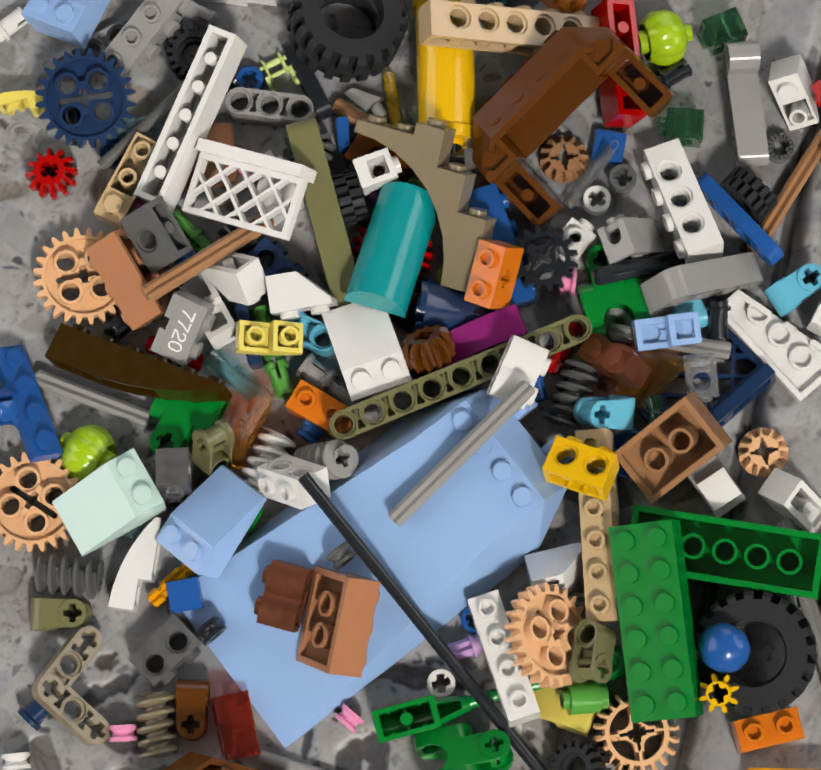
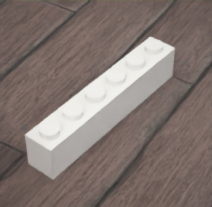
[134,24,247,213]

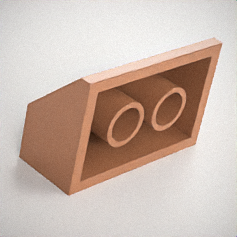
[85,228,180,331]
[296,566,381,678]

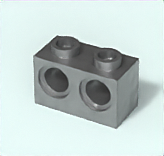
[156,447,195,508]
[128,614,203,688]

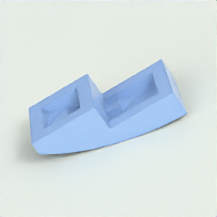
[631,311,702,352]

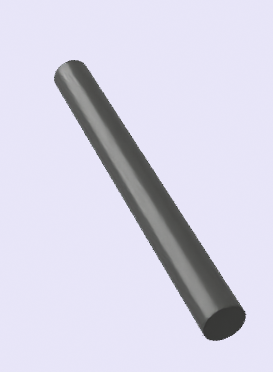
[97,83,183,171]

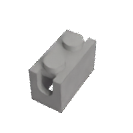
[597,214,665,264]

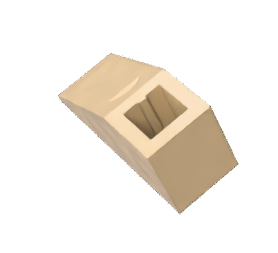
[93,132,157,230]

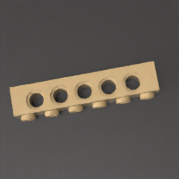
[418,0,600,56]
[575,428,620,624]

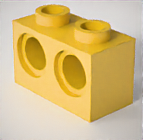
[542,435,620,501]

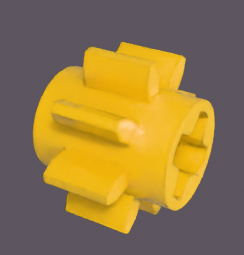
[699,673,740,714]

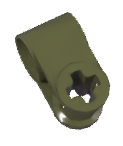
[191,419,235,477]
[30,598,93,631]
[569,619,616,683]

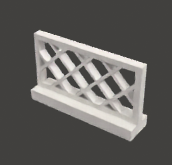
[182,137,317,241]

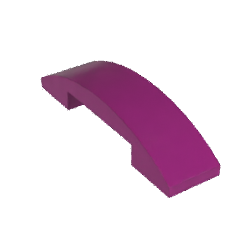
[412,304,528,379]

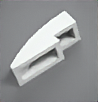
[167,250,236,351]
[108,517,165,613]

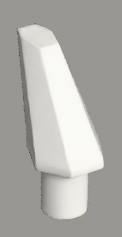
[344,88,389,117]

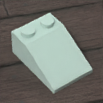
[52,448,166,557]

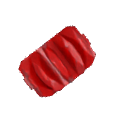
[25,147,79,201]

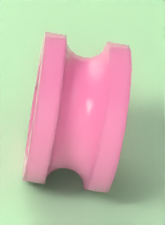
[559,269,577,297]
[333,703,365,734]
[109,724,138,742]

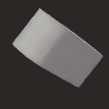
[225,87,315,128]

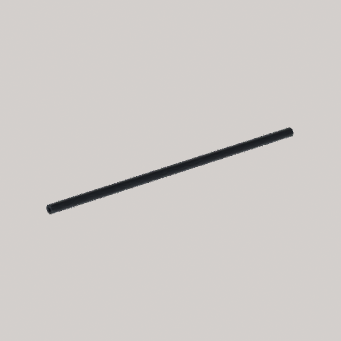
[298,472,547,770]

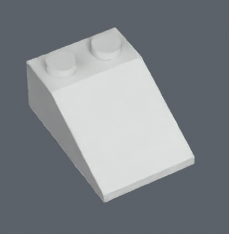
[322,303,412,403]

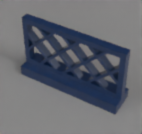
[635,328,775,427]

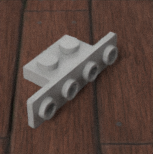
[104,0,185,78]

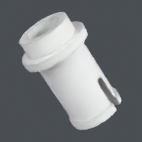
[0,7,29,43]

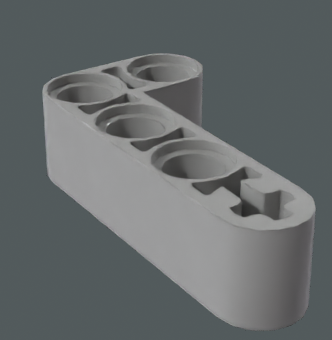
[721,40,769,168]
[640,252,764,316]

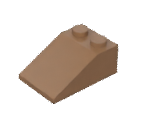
[614,391,733,504]

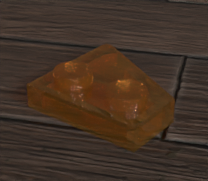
[613,343,691,411]
[232,387,275,470]

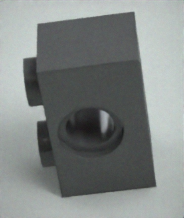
[119,196,194,274]

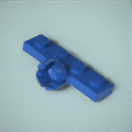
[0,345,63,463]

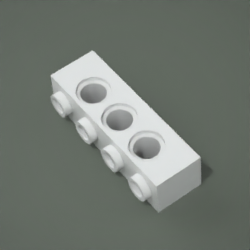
[640,138,724,264]
[467,589,540,728]

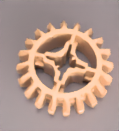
[592,690,679,770]

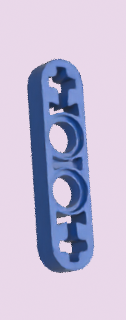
[697,172,784,267]

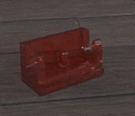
[210,690,261,761]

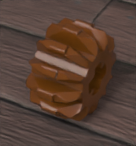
[401,325,456,374]

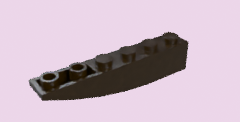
[45,323,232,402]

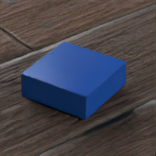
[336,116,351,155]
[591,129,627,165]
[166,576,205,614]

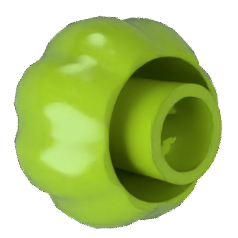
[638,9,693,66]
[59,424,118,481]

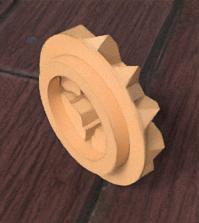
[738,427,789,477]

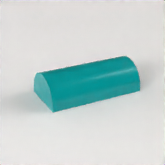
[344,182,437,318]

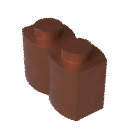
[577,333,652,389]
[254,560,314,633]

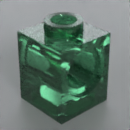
[697,6,748,57]
[658,107,704,148]

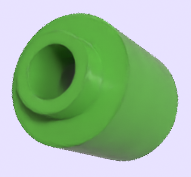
[560,681,609,715]

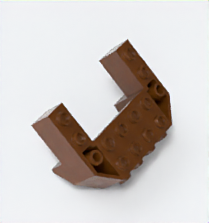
[472,27,677,228]

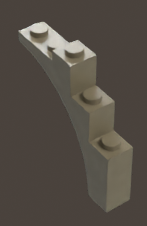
[354,114,497,292]

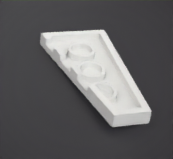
[727,289,821,403]

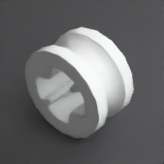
[582,185,611,216]
[427,669,455,697]
[1,752,31,770]

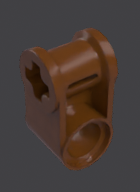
[175,679,210,742]

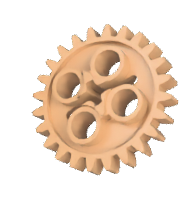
[33,227,118,328]
[0,452,80,554]
[504,582,586,689]

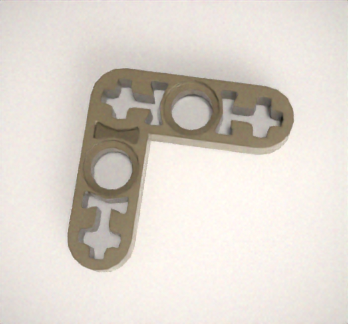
[31,626,111,746]

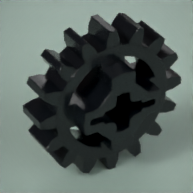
[515,225,578,293]

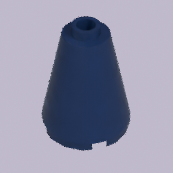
[408,276,495,334]

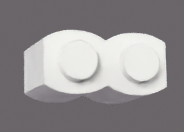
[486,335,551,410]

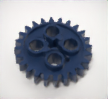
[35,48,136,149]

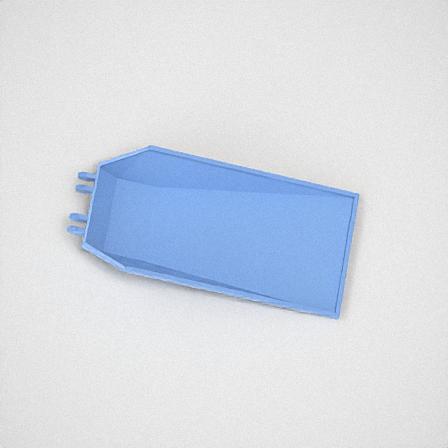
[183,385,574,748]

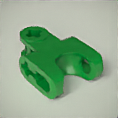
[576,244,651,336]
[149,365,231,455]
[414,723,514,770]

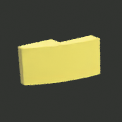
[0,90,63,118]
[235,320,303,356]
[534,687,596,737]

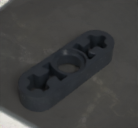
[281,41,334,122]

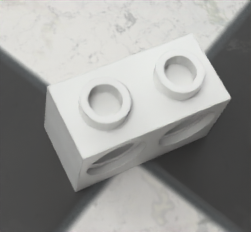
[257,454,331,510]

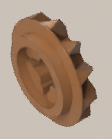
[539,134,589,183]

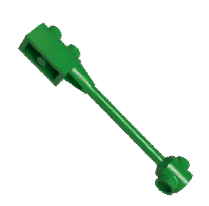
[371,645,626,744]

